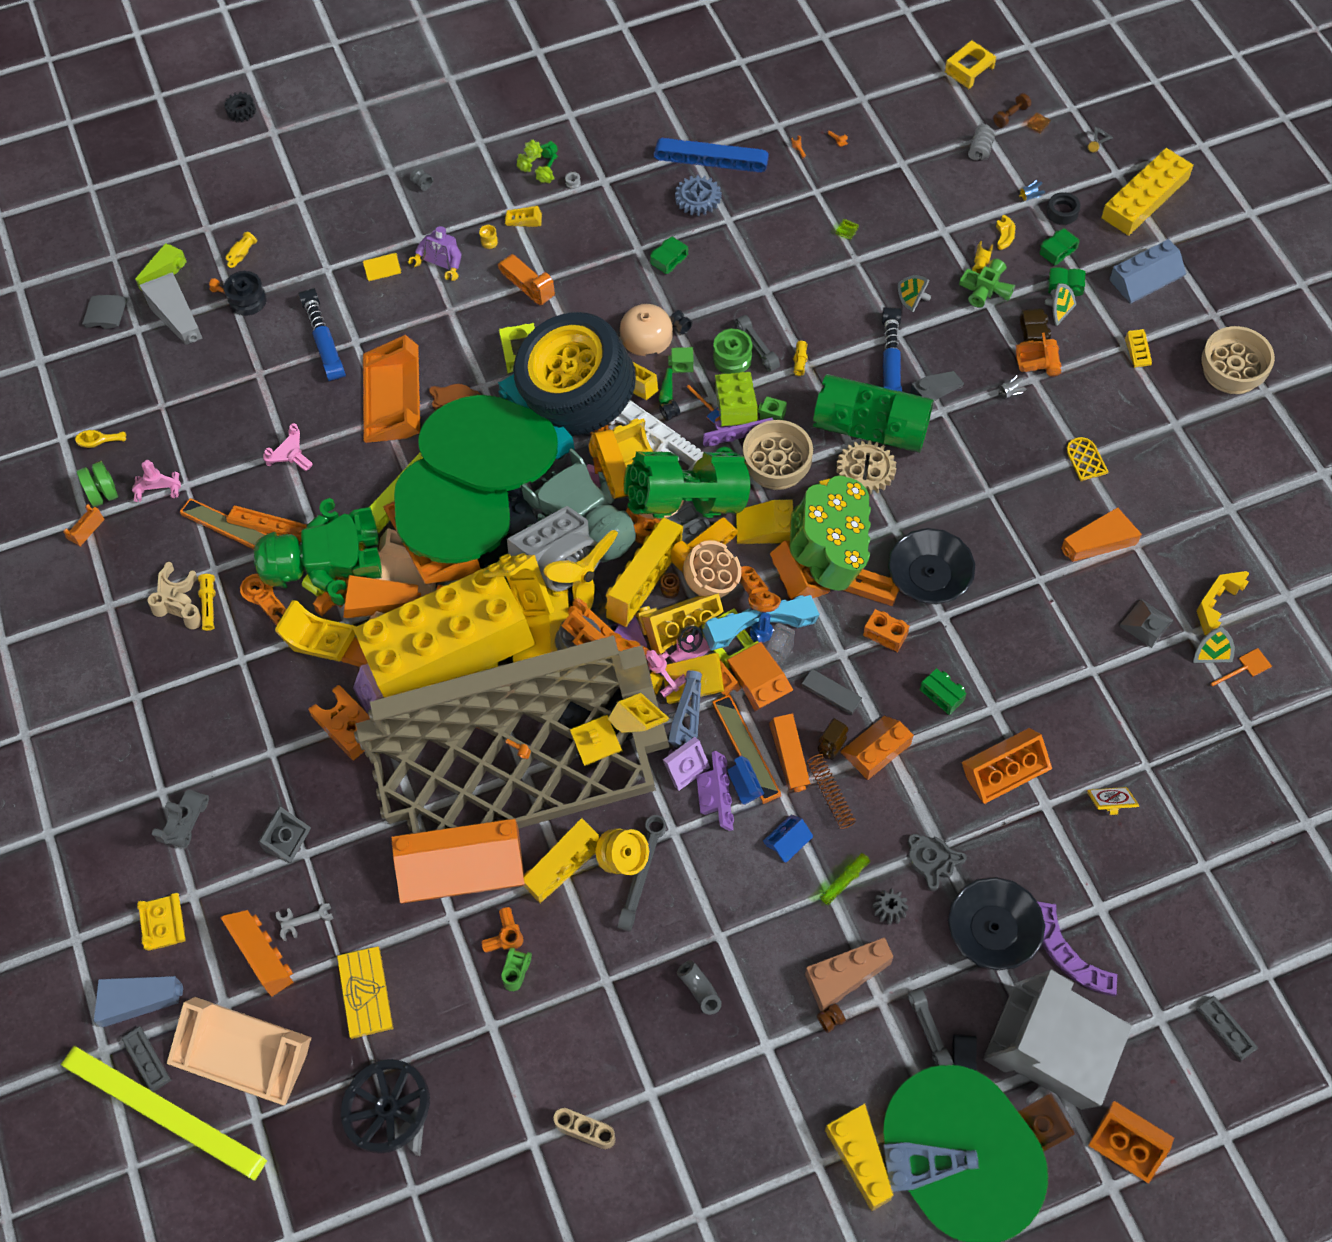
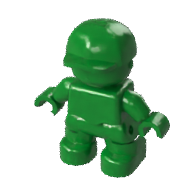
[254,498,382,605]

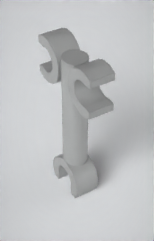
[276,904,333,941]

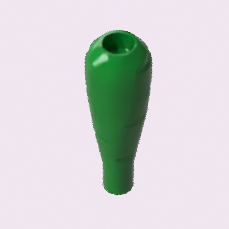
[659,368,673,405]

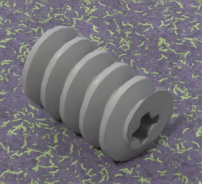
[968,124,996,160]

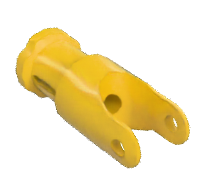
[226,232,257,268]
[972,240,993,274]

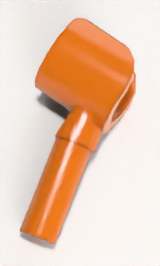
[828,131,848,147]
[791,136,806,158]
[209,279,225,294]
[506,739,531,759]

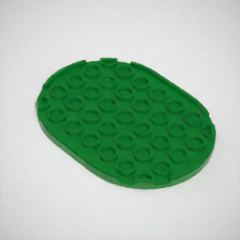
[418,395,558,492]
[394,458,510,563]
[884,1065,1048,1242]

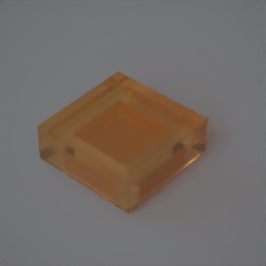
[1027,113,1050,134]

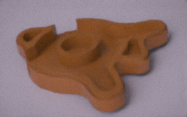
[429,384,480,410]

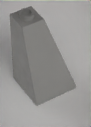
[140,272,202,345]

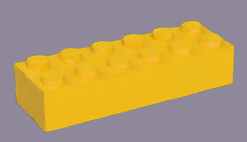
[1101,148,1194,236]
[605,518,683,627]

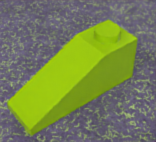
[135,243,187,290]

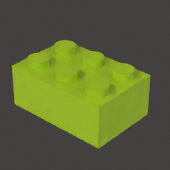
[715,372,757,426]

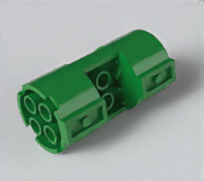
[813,374,934,453]
[624,451,750,518]

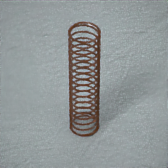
[807,754,856,829]

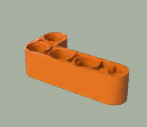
[498,254,555,306]

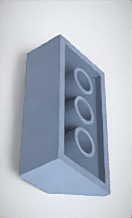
[1109,239,1186,304]

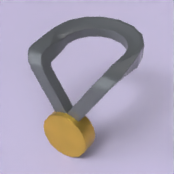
[1088,127,1113,152]

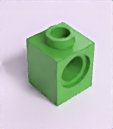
[668,347,694,373]
[758,396,787,420]

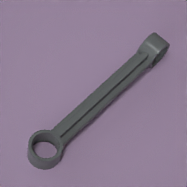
[618,815,666,932]

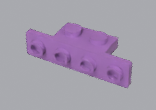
[703,418,773,447]
[696,751,734,831]

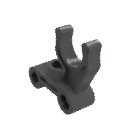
[152,790,209,849]

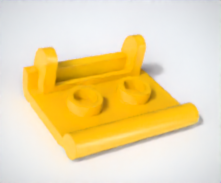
[137,893,185,951]

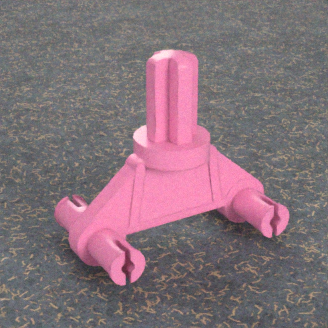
[263,423,312,471]
[132,460,181,502]
[645,650,686,698]

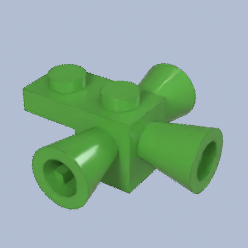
[959,259,1015,308]

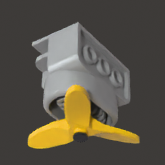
[507,506,618,609]

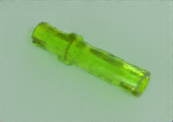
[819,853,871,906]

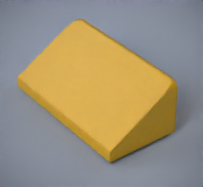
[363,253,401,281]

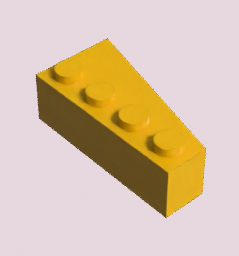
[642,593,724,654]
[524,818,599,903]
[825,1104,893,1211]

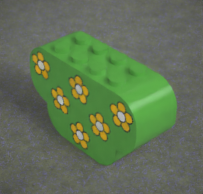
[790,476,871,591]

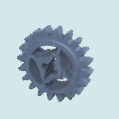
[675,175,721,216]

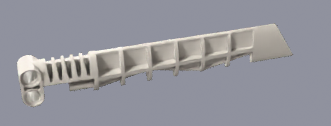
[610,400,703,470]

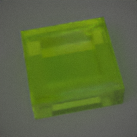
[836,219,859,240]

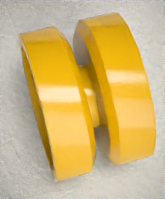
[595,828,649,875]

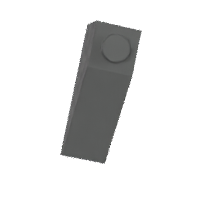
[910,371,964,401]

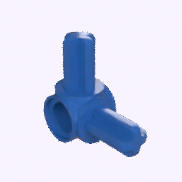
[750,612,775,643]

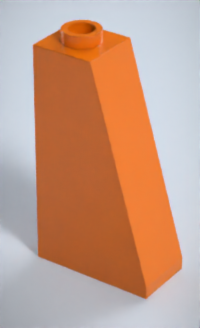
[1061,507,1142,562]
[343,575,421,618]
[769,713,810,792]

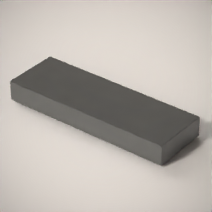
[802,669,862,715]
[1196,995,1258,1062]
[121,1026,171,1092]

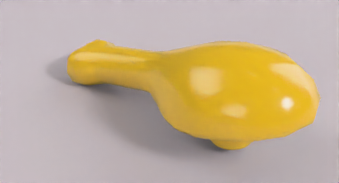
[75,430,126,448]

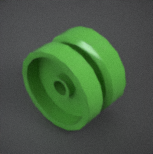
[713,329,752,374]
[77,461,119,507]

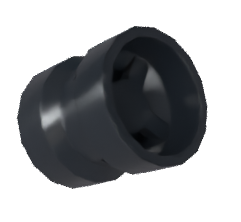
[670,310,693,335]

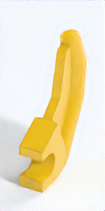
[996,214,1015,250]

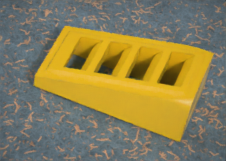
[505,206,542,227]
[1125,329,1152,368]

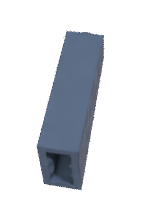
[94,976,183,1027]

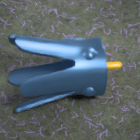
[1019,180,1045,201]

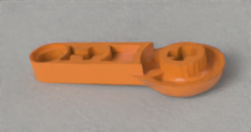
[740,566,781,613]
[240,574,287,626]

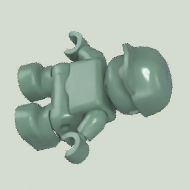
[521,449,636,562]

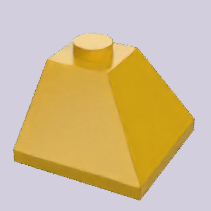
[608,693,669,733]

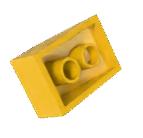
[736,500,793,544]

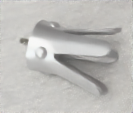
[998,376,1026,399]

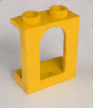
[945,41,996,89]

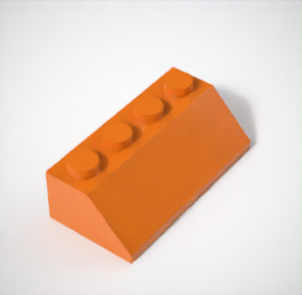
[962,728,1052,804]
[221,910,294,997]

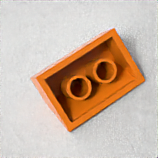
[770,540,830,600]
[841,716,914,780]
[1088,1101,1174,1183]

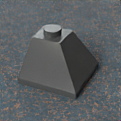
[1120,599,1174,648]

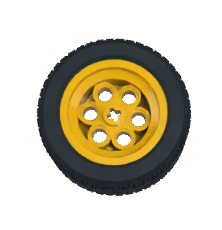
[513,312,636,435]

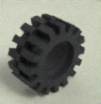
[224,92,256,123]

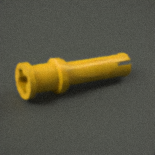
[198,574,216,631]

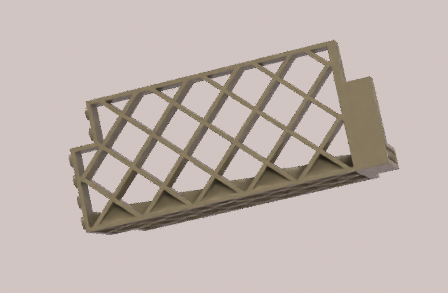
[354,635,669,834]

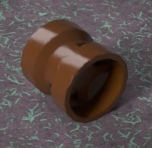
[661,573,680,598]
[816,1003,846,1033]

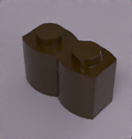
[1020,309,1051,342]
[818,718,848,760]

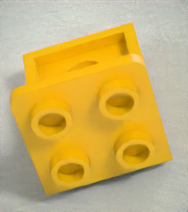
[612,418,653,468]
[483,553,554,615]
[275,600,356,662]

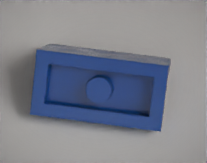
[727,756,764,805]
[763,814,813,863]

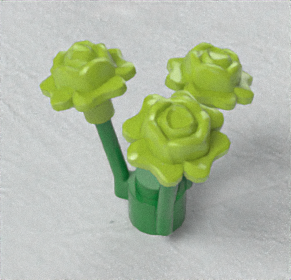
[517,140,558,183]

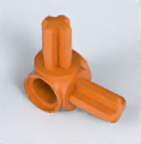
[482,907,524,953]

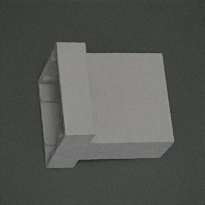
[983,970,1132,1109]

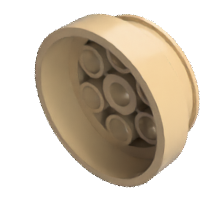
[1202,326,1275,394]
[743,420,813,490]

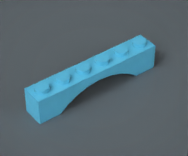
[702,595,820,651]

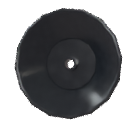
[888,528,976,605]
[948,877,1046,971]

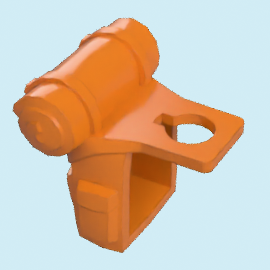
[1016,332,1061,376]

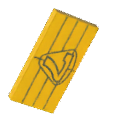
[337,946,393,1039]

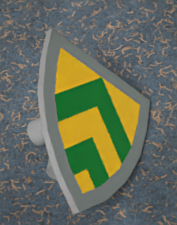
[898,275,931,312]
[1045,283,1077,326]
[1193,626,1235,663]

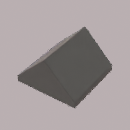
[258,806,311,863]

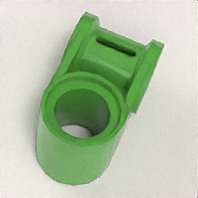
[502,947,532,991]

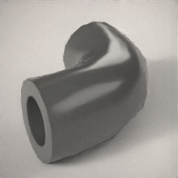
[677,960,722,1015]

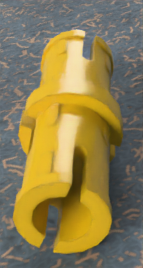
[793,341,807,376]

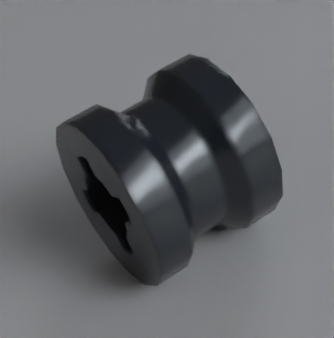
[659,399,681,421]

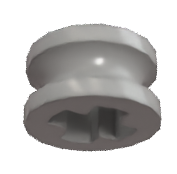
[565,172,581,189]

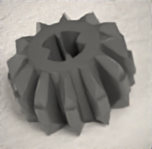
[872,889,909,925]

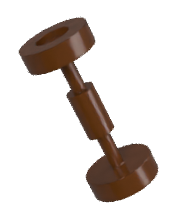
[993,93,1031,128]

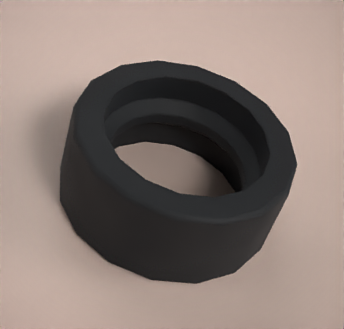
[1046,192,1081,225]

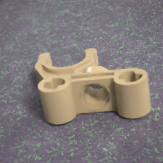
[148,562,202,629]

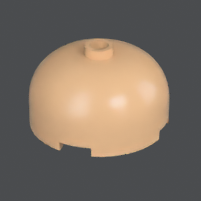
[620,304,673,356]
[683,540,741,598]

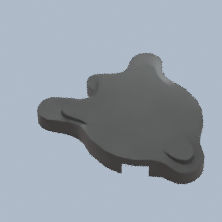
[908,834,966,891]

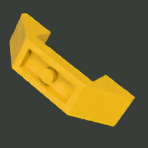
[1197,571,1249,635]

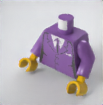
[408,227,461,281]

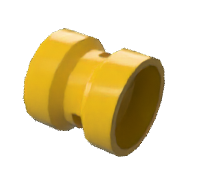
[479,225,498,249]

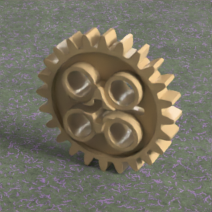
[837,440,896,495]

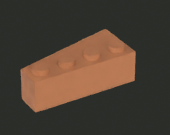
[805,937,893,1012]

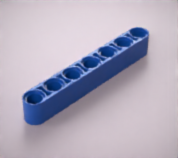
[654,138,769,172]

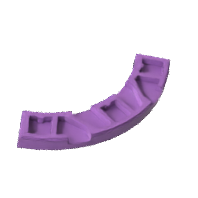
[1038,902,1117,997]

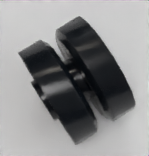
[223,271,267,316]

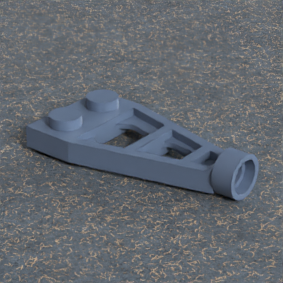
[668,670,702,748]
[884,1143,979,1192]

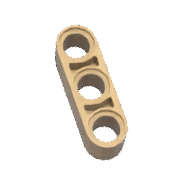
[554,1108,615,1149]

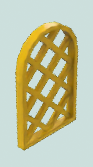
[1067,437,1108,481]

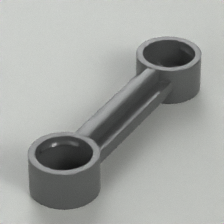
[735,315,780,372]
[908,987,953,1066]

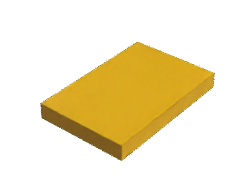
[664,653,724,704]

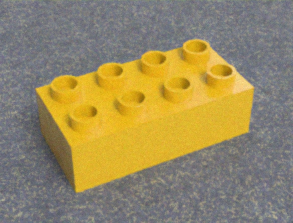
[353,567,535,698]

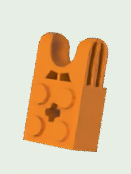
[308,685,370,761]

